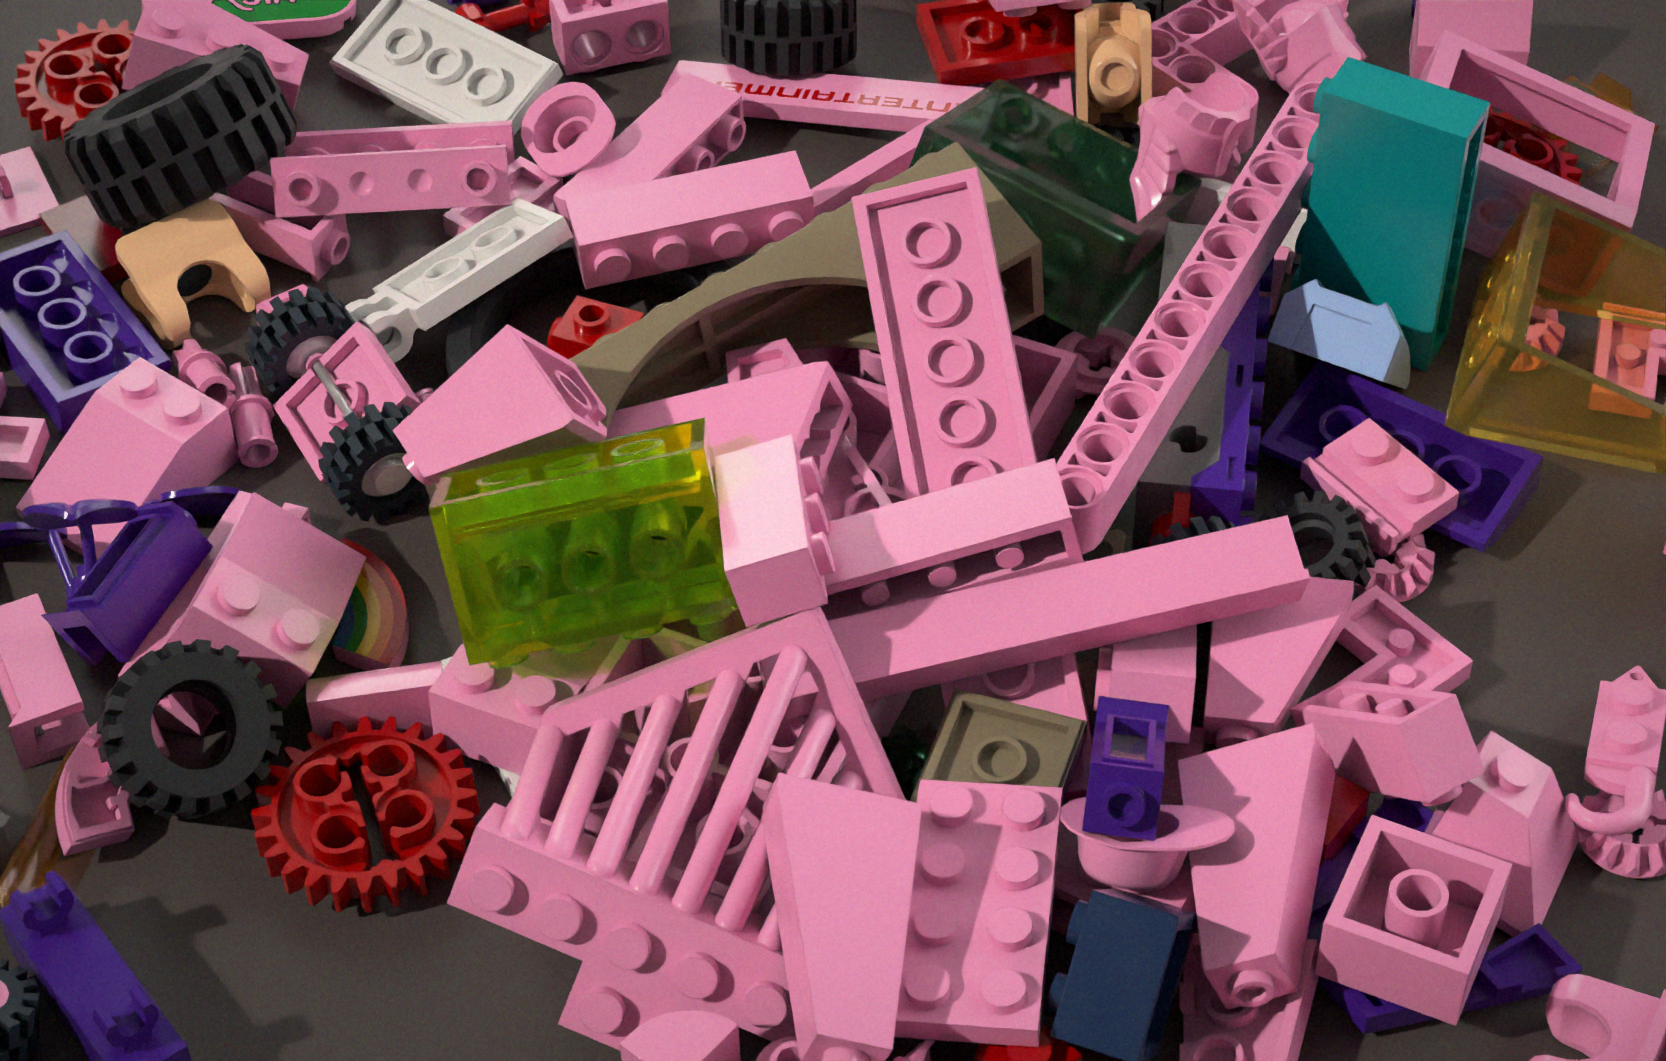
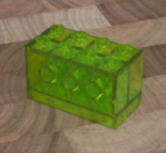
[429,417,739,669]

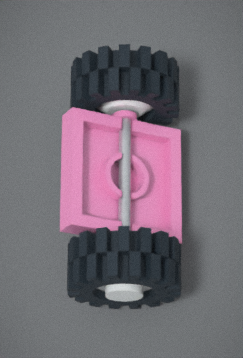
[245,287,426,522]

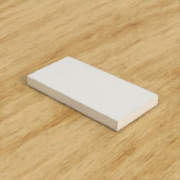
[329,0,563,136]

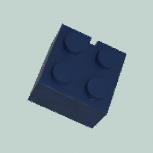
[1045,888,1197,1061]

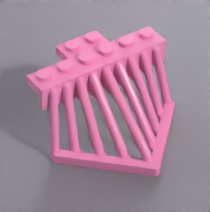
[447,607,906,1050]

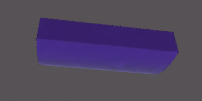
[0,230,172,438]
[1259,359,1543,552]

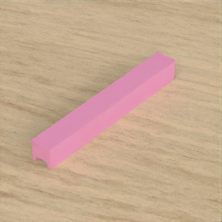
[757,515,1310,720]

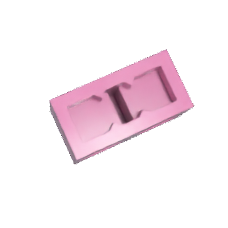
[549,0,671,75]

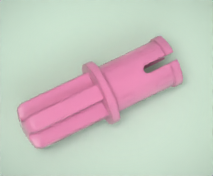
[172,339,236,408]
[227,362,278,468]

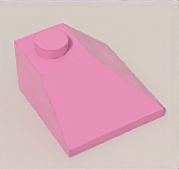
[1424,730,1580,937]

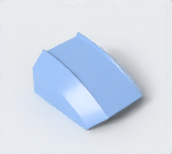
[1268,279,1410,389]

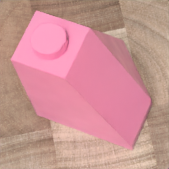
[392,324,607,495]
[1201,577,1354,749]

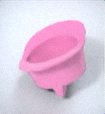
[521,82,616,177]
[1060,797,1235,894]

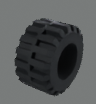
[720,0,857,75]
[96,639,283,819]

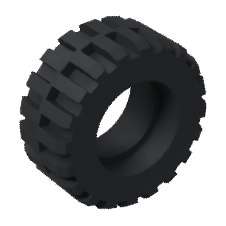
[63,44,297,229]

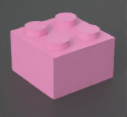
[1315,815,1513,1026]

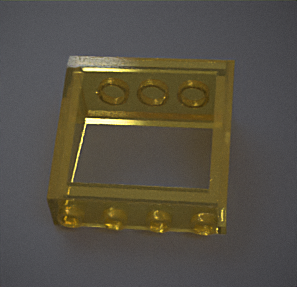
[1444,190,1666,475]

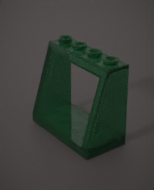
[908,79,1202,340]

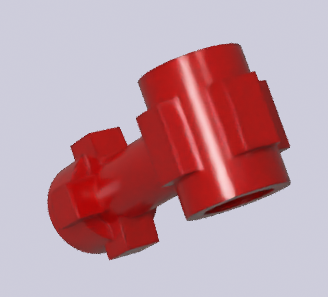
[454,0,551,33]

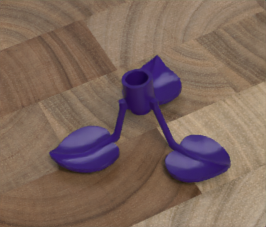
[0,486,244,599]

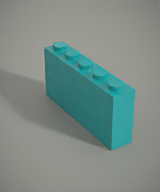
[1289,57,1490,371]

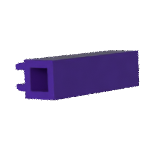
[0,870,192,1061]

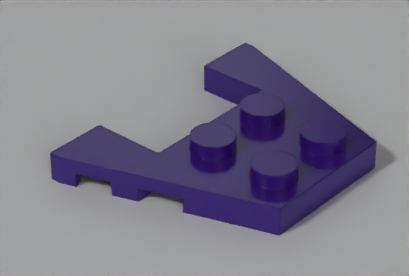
[1307,797,1583,1034]

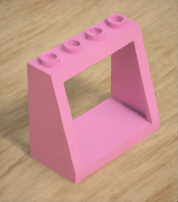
[1419,29,1655,300]

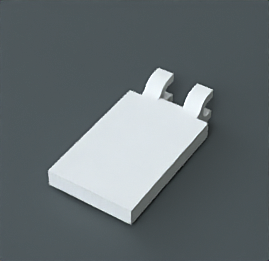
[345,198,574,363]

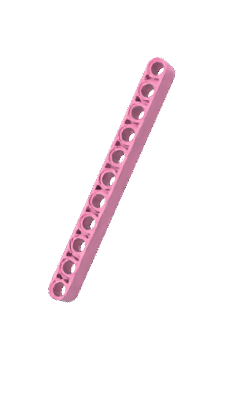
[1056,81,1321,554]

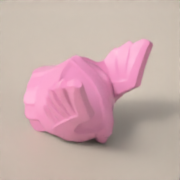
[1231,0,1368,94]
[1129,71,1251,230]

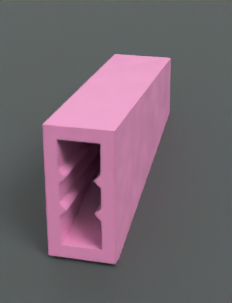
[600,362,853,505]
[1178,723,1336,1010]
[762,772,922,1061]

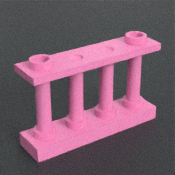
[270,120,515,218]

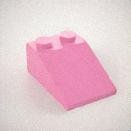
[16,357,239,561]
[168,492,366,709]
[428,600,622,775]

